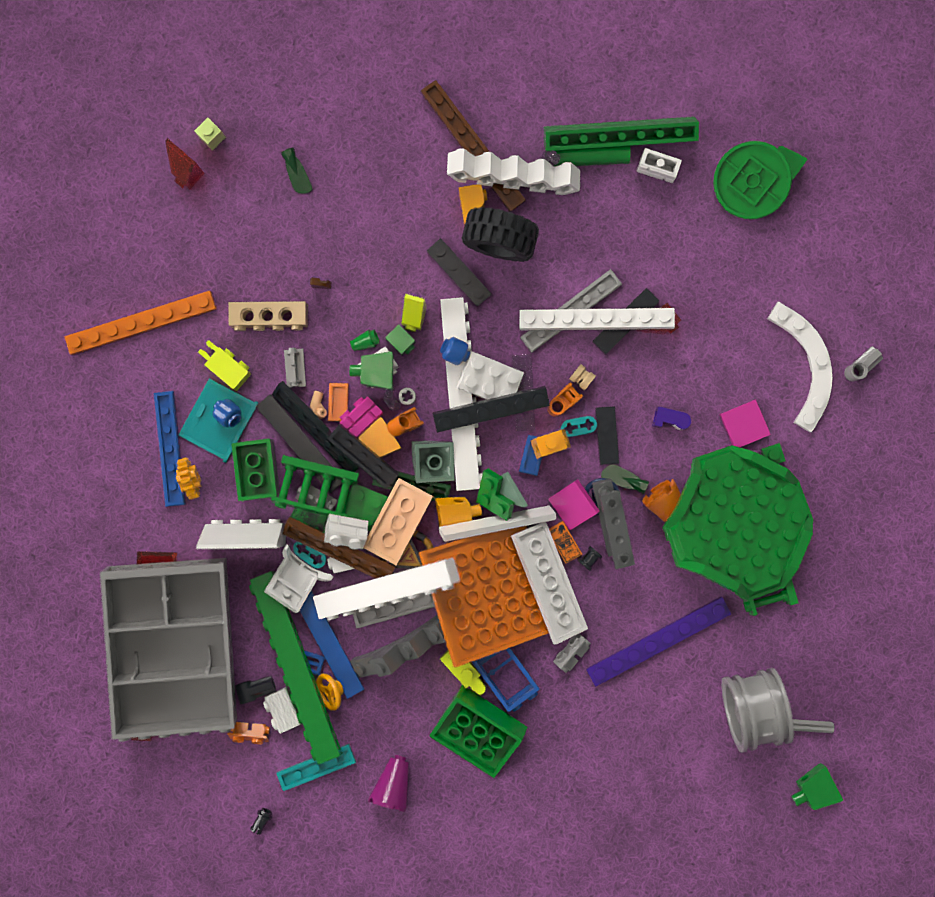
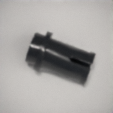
[250,808,272,835]

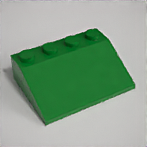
[429,685,527,778]

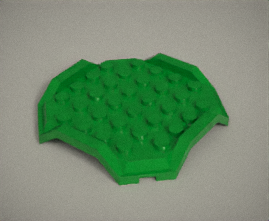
[662,445,813,602]

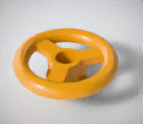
[316,673,343,711]

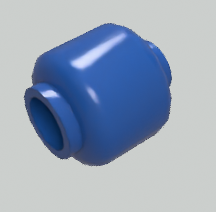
[440,337,470,365]
[213,399,241,427]

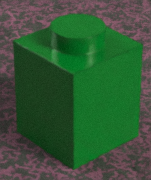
[385,324,416,356]

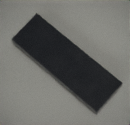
[595,406,619,465]

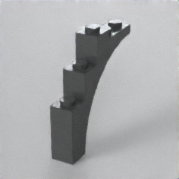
[350,614,446,678]

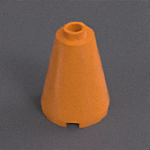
[642,479,681,522]

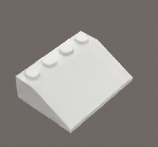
[197,519,286,549]

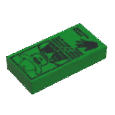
[290,508,328,533]

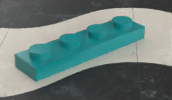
[276,743,356,791]

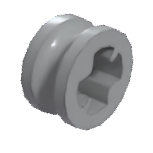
[399,388,416,405]

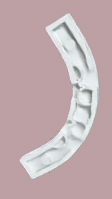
[767,302,832,432]

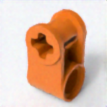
[547,382,583,417]
[387,407,424,437]

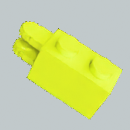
[198,340,251,391]
[440,650,486,695]

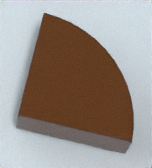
[310,277,332,289]

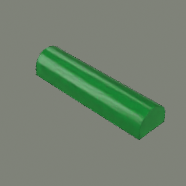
[553,146,630,167]

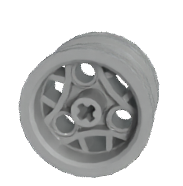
[722,668,794,753]

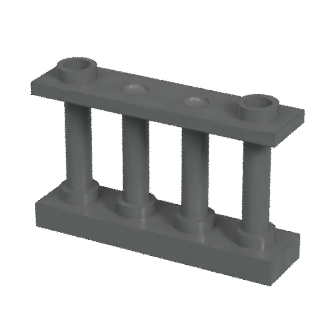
[592,478,635,569]

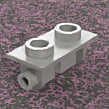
[284,348,306,388]
[295,485,338,517]
[553,634,591,673]

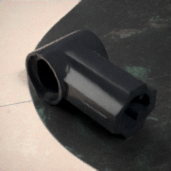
[235,675,276,705]

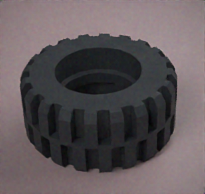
[462,207,539,262]

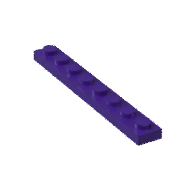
[586,597,731,687]

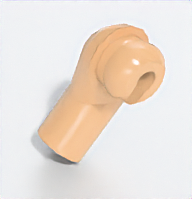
[310,391,327,419]

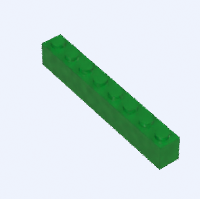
[543,117,699,151]

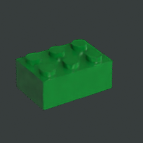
[231,438,280,501]

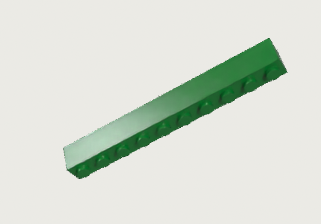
[249,571,343,765]

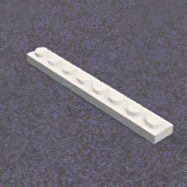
[519,308,675,330]

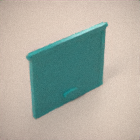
[178,378,259,463]

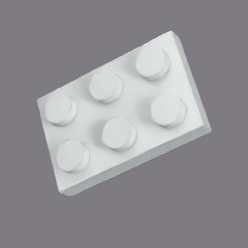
[457,351,524,400]

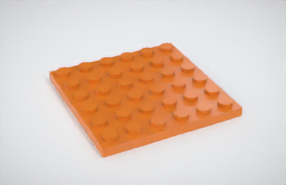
[419,526,549,667]

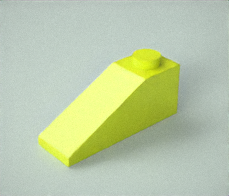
[401,294,427,332]

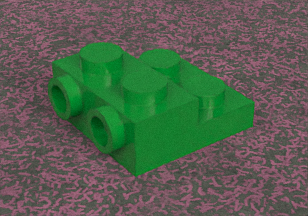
[343,483,388,531]

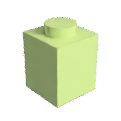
[194,118,226,151]

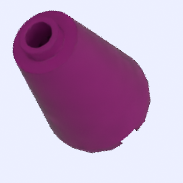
[368,755,409,812]

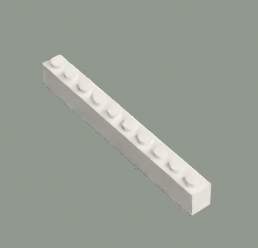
[440,297,482,491]

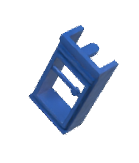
[472,648,539,712]

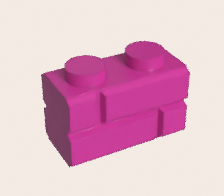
[339,396,383,438]

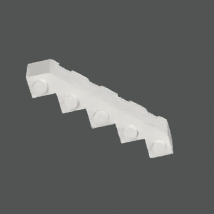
[447,149,580,195]

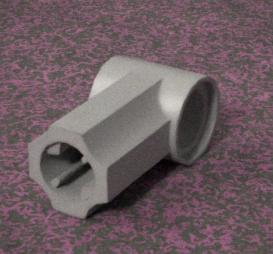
[844,346,883,382]

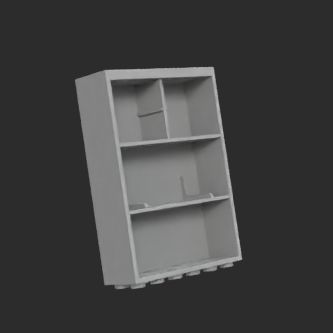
[100,558,237,741]

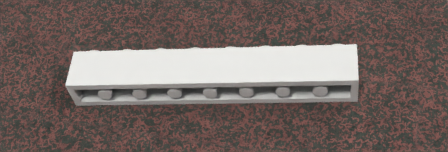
[313,557,460,621]

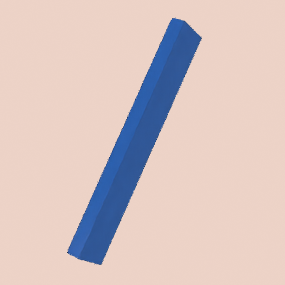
[154,391,186,507]
[300,590,365,699]

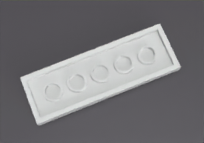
[511,522,588,644]

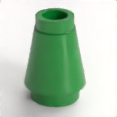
[350,329,380,352]

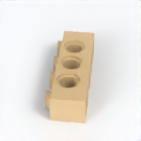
[229,301,308,331]

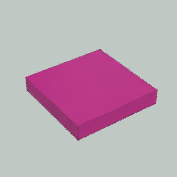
[719,399,771,447]
[548,479,599,530]

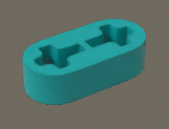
[561,416,597,437]
[293,541,327,568]

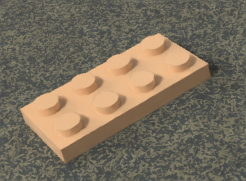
[364,478,433,565]

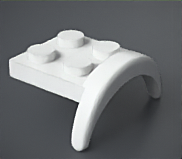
[264,545,333,613]

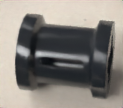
[577,546,602,572]

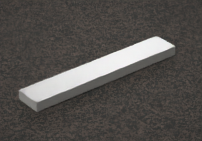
[439,505,556,542]

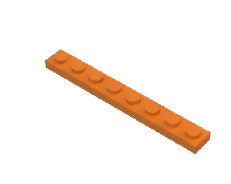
[64,290,217,355]

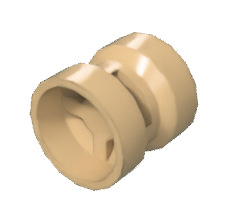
[569,364,596,390]

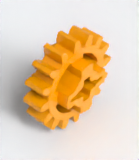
[176,457,201,500]

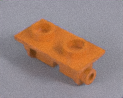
[228,722,270,745]

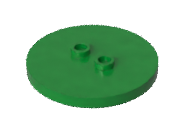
[714,141,792,219]

